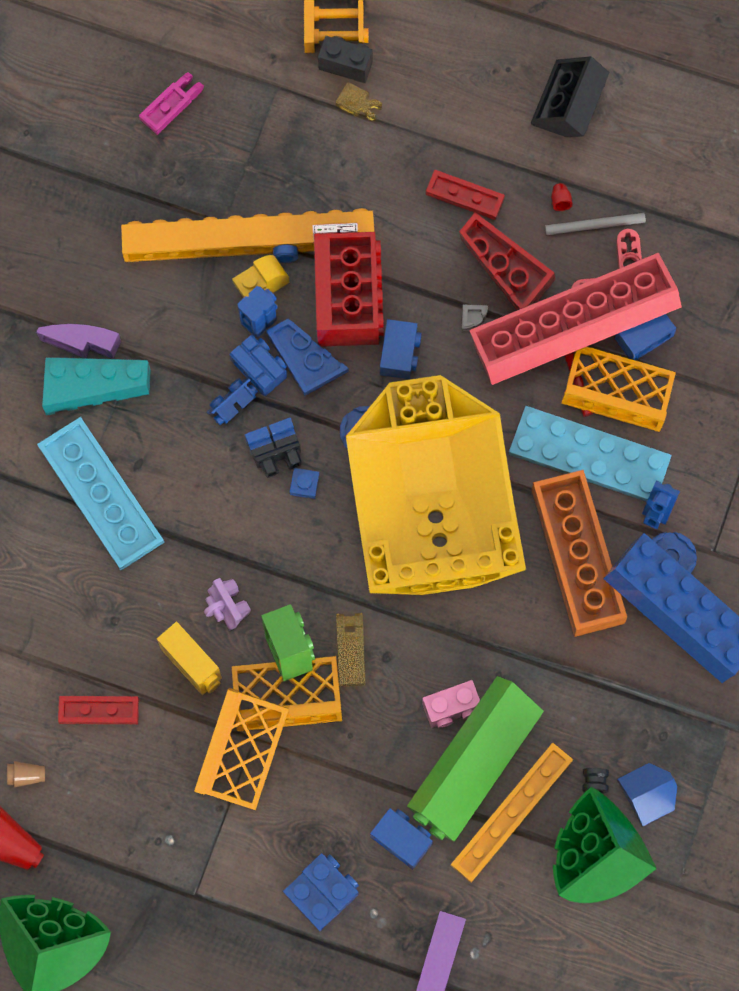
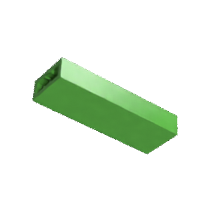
[407,676,544,841]

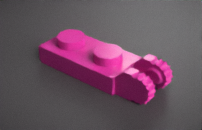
[139,72,204,135]

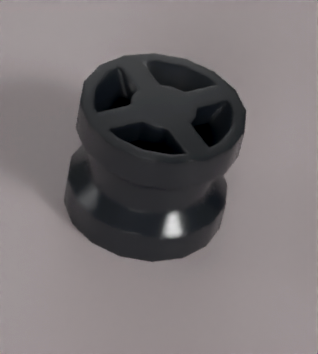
[582,768,609,793]

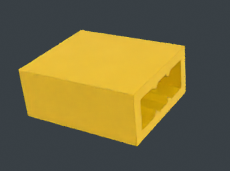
[157,621,222,695]

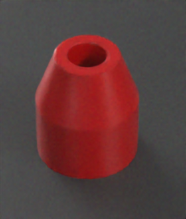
[551,183,573,211]

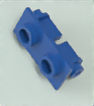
[206,378,258,426]

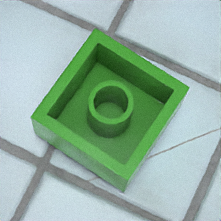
[261,604,315,682]

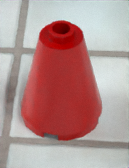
[0,806,44,870]

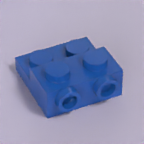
[283,853,359,932]

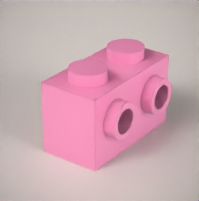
[422,680,480,728]

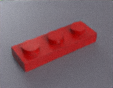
[426,170,505,220]
[58,696,139,724]

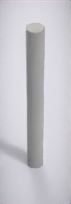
[545,213,646,235]

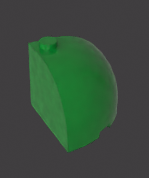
[553,787,657,903]
[0,895,111,991]

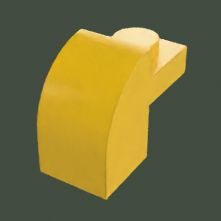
[232,255,290,298]

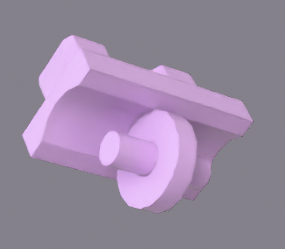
[204,578,251,630]

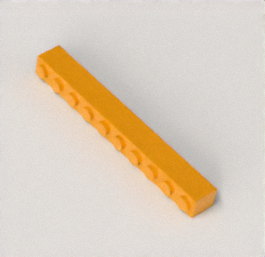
[121,208,374,262]

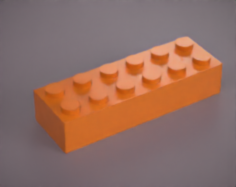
[532,470,627,637]

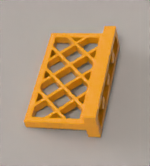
[561,346,676,432]
[232,656,342,731]
[194,688,289,810]

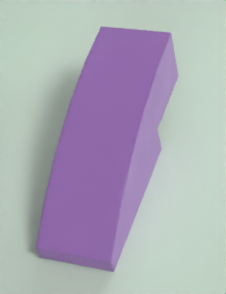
[37,324,121,359]
[416,911,466,991]

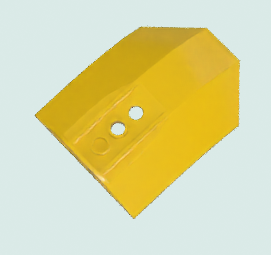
[346,375,526,595]

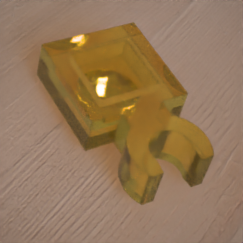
[336,82,382,121]

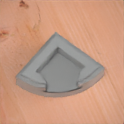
[462,305,488,331]

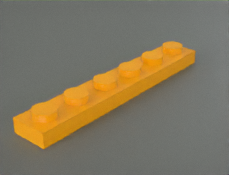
[451,743,573,883]

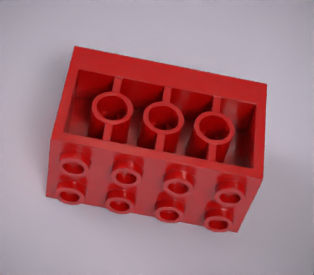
[314,232,384,347]

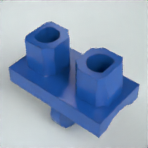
[642,481,680,529]

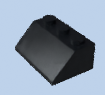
[531,56,610,137]

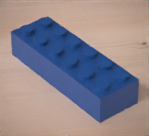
[603,533,739,683]

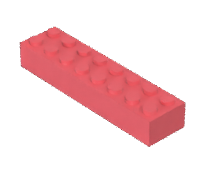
[469,253,682,385]

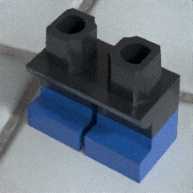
[245,418,301,478]

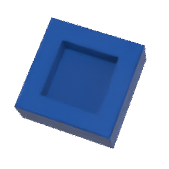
[290,468,320,499]

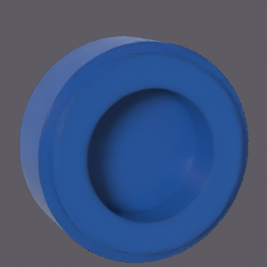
[273,245,298,263]

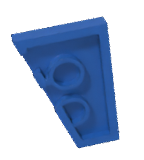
[266,319,349,396]

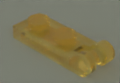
[336,613,365,686]

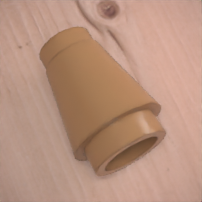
[7,761,45,788]

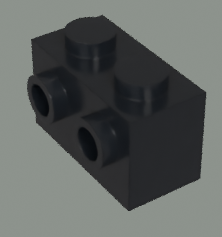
[318,36,373,83]

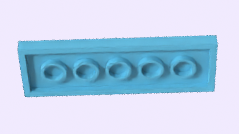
[509,406,672,502]
[37,417,164,570]

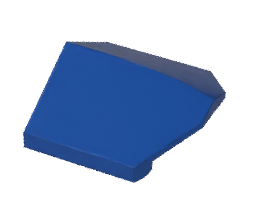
[617,763,677,827]

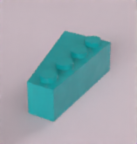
[42,358,151,416]

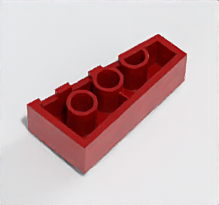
[459,212,555,310]

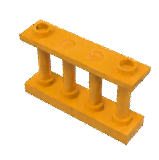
[304,0,369,53]

